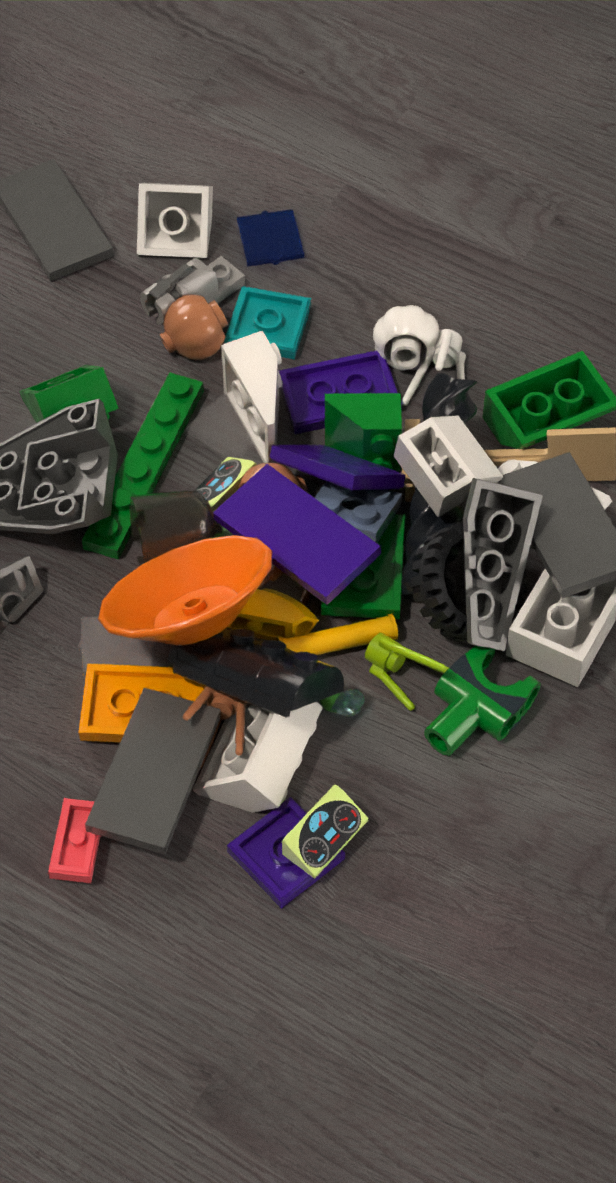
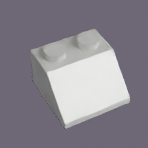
[137,183,213,258]

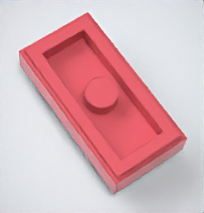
[48,798,101,883]

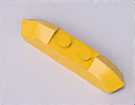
[228,588,319,640]

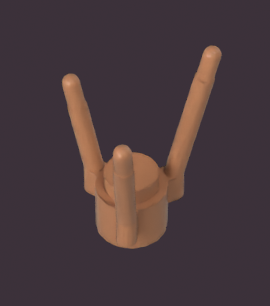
[183,686,247,769]

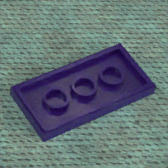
[213,464,381,605]

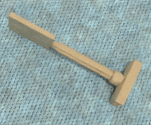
[402,419,616,502]

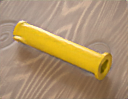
[276,614,398,655]

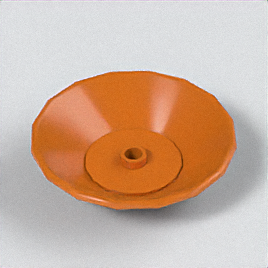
[98,535,272,645]

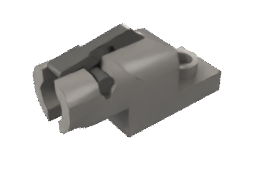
[140,256,245,325]

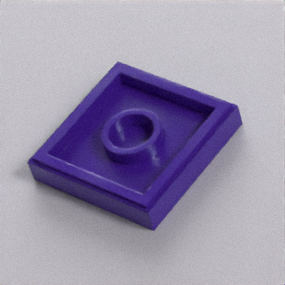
[227,797,345,909]

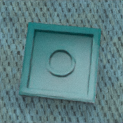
[224,286,311,360]

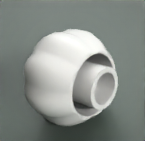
[373,305,439,371]

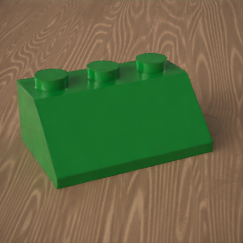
[482,350,616,450]

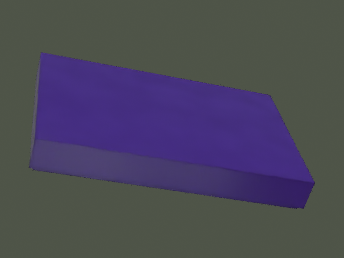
[278,351,402,434]
[269,445,406,490]

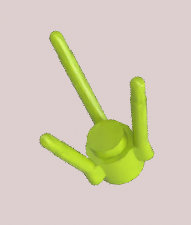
[365,633,449,711]

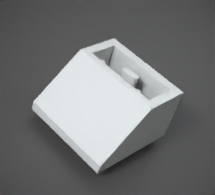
[394,416,503,517]

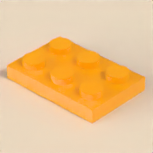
[79,663,206,742]

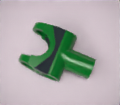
[424,645,541,756]

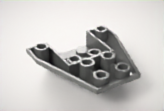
[0,398,118,534]

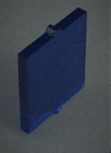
[237,209,304,267]

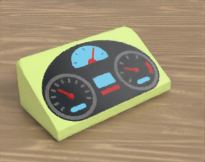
[180,457,257,525]
[282,784,368,879]

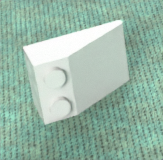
[221,331,282,463]

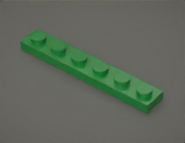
[82,372,204,560]

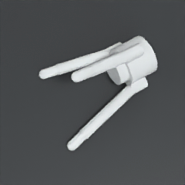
[401,329,466,406]

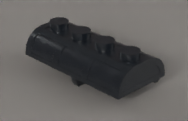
[167,627,344,718]

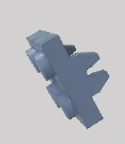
[315,481,402,543]

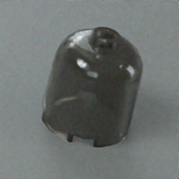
[129,490,222,566]

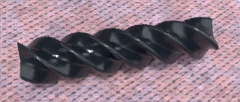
[401,373,477,599]

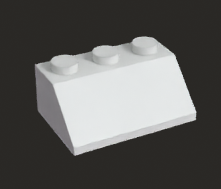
[193,702,323,813]

